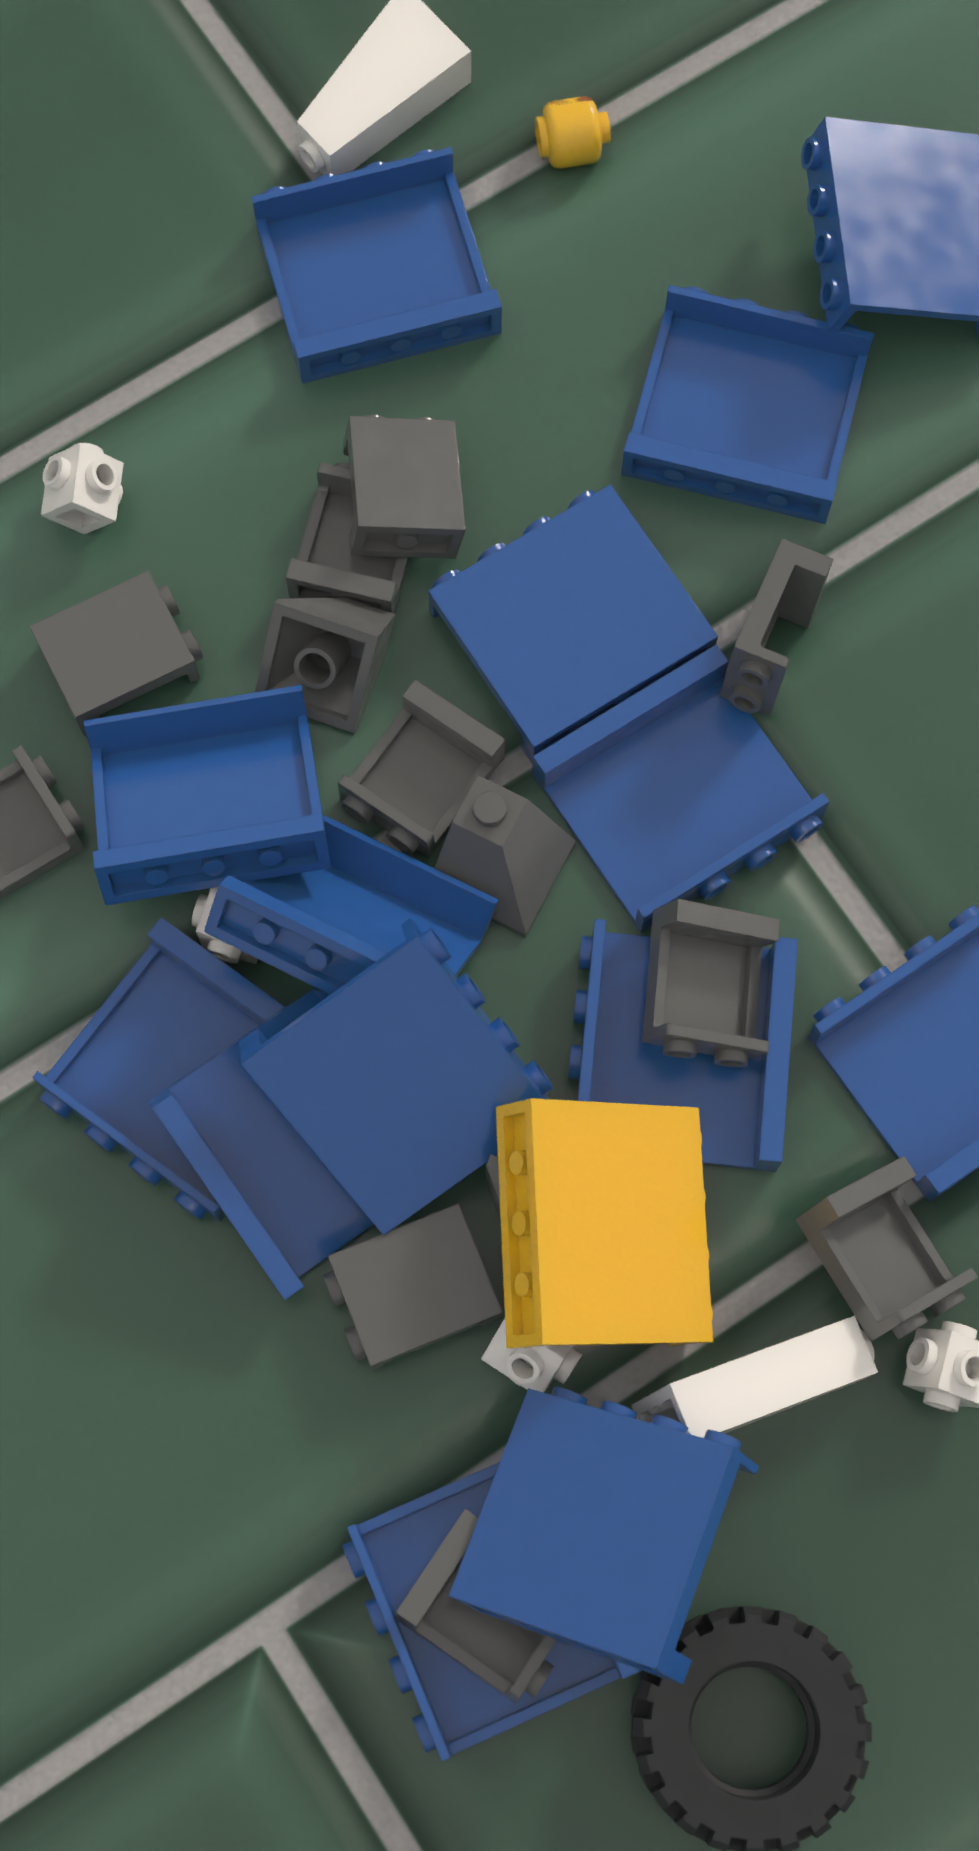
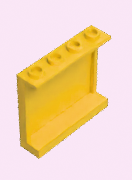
[496,1098,713,1348]

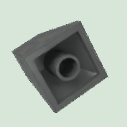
[255,597,396,734]
[434,775,576,938]

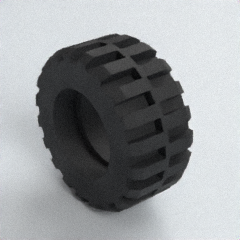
[630,1606,872,1851]

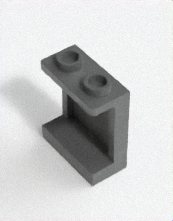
[343,414,466,559]
[285,462,411,614]
[720,539,834,715]
[29,571,203,736]
[337,680,505,859]
[0,745,85,899]
[642,899,780,1067]
[795,1156,978,1342]
[323,1203,503,1371]
[395,1509,568,1704]

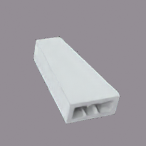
[297,0,471,175]
[631,1316,878,1438]

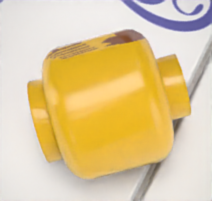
[535,96,611,169]

